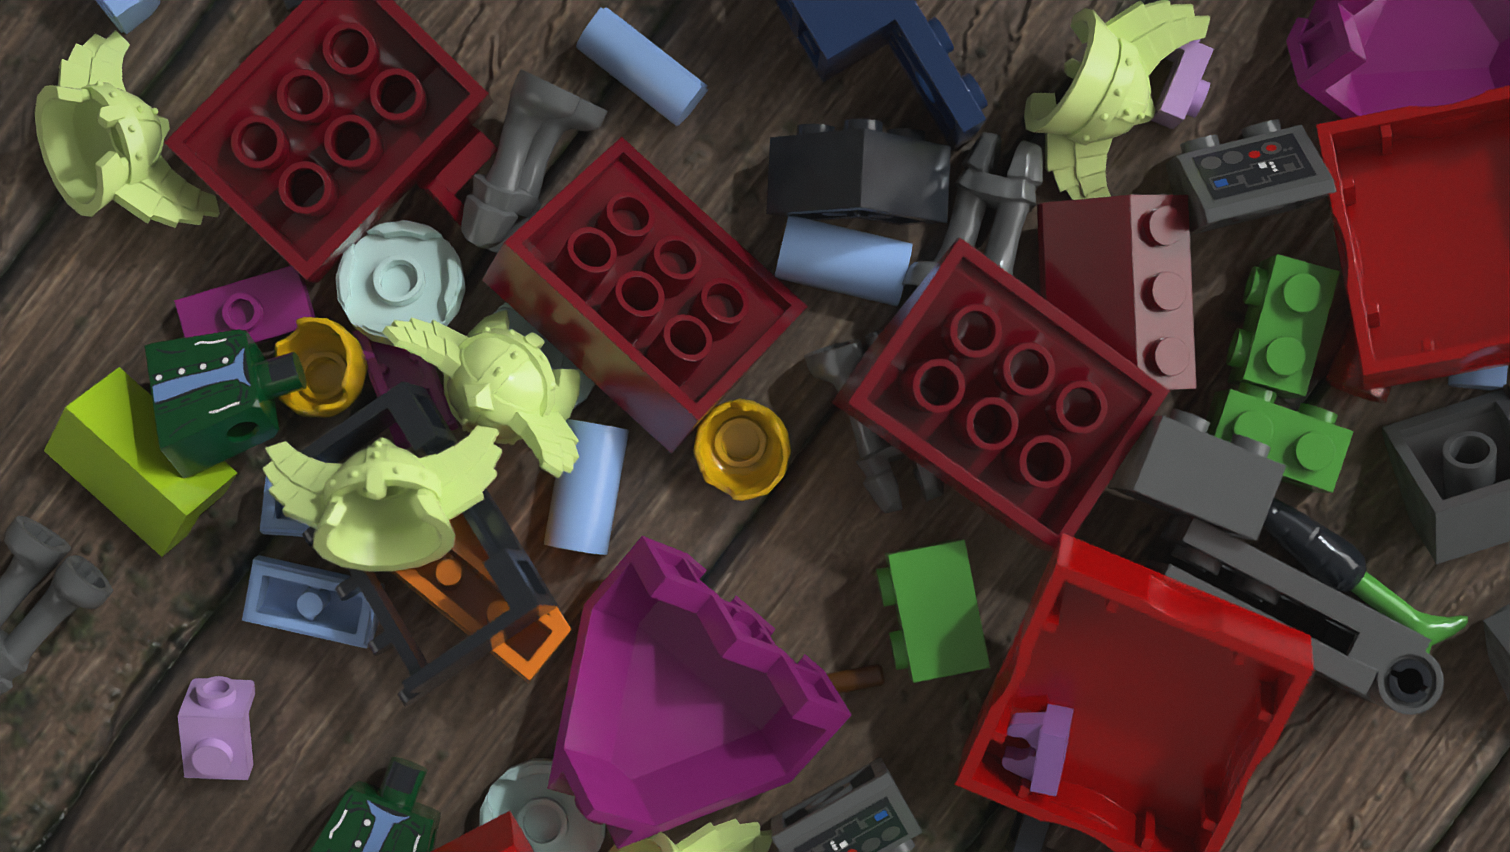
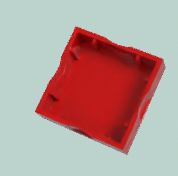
[1316,86,1510,391]
[955,533,1314,852]

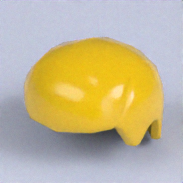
[275,317,368,418]
[693,398,791,501]

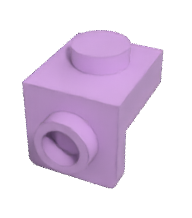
[1151,39,1214,129]
[178,676,255,780]

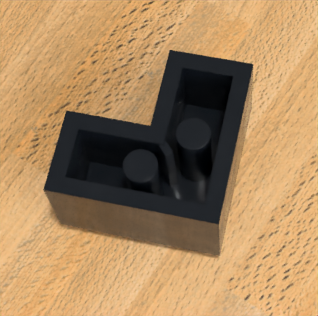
[766,119,951,226]

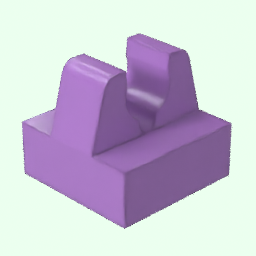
[1002,704,1074,796]

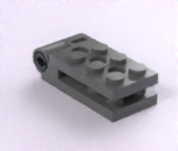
[1144,515,1444,715]

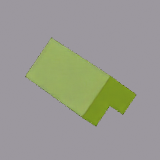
[44,367,237,557]

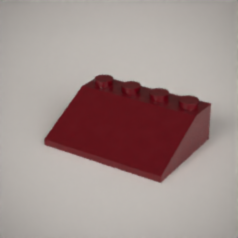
[164,0,494,283]
[482,137,808,453]
[832,238,1170,552]

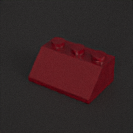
[1037,195,1196,391]

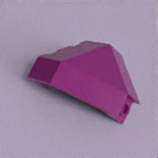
[1286,0,1510,119]
[547,536,851,849]

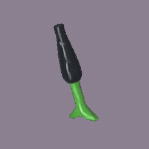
[1263,497,1468,653]

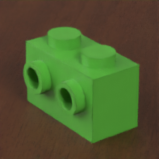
[1226,254,1340,399]
[1206,382,1354,493]
[876,538,990,683]

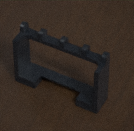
[300,381,558,706]

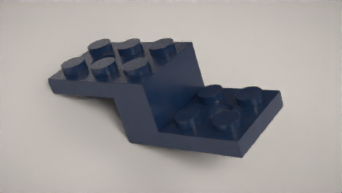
[774,0,988,151]

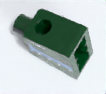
[144,329,307,478]
[310,757,441,852]

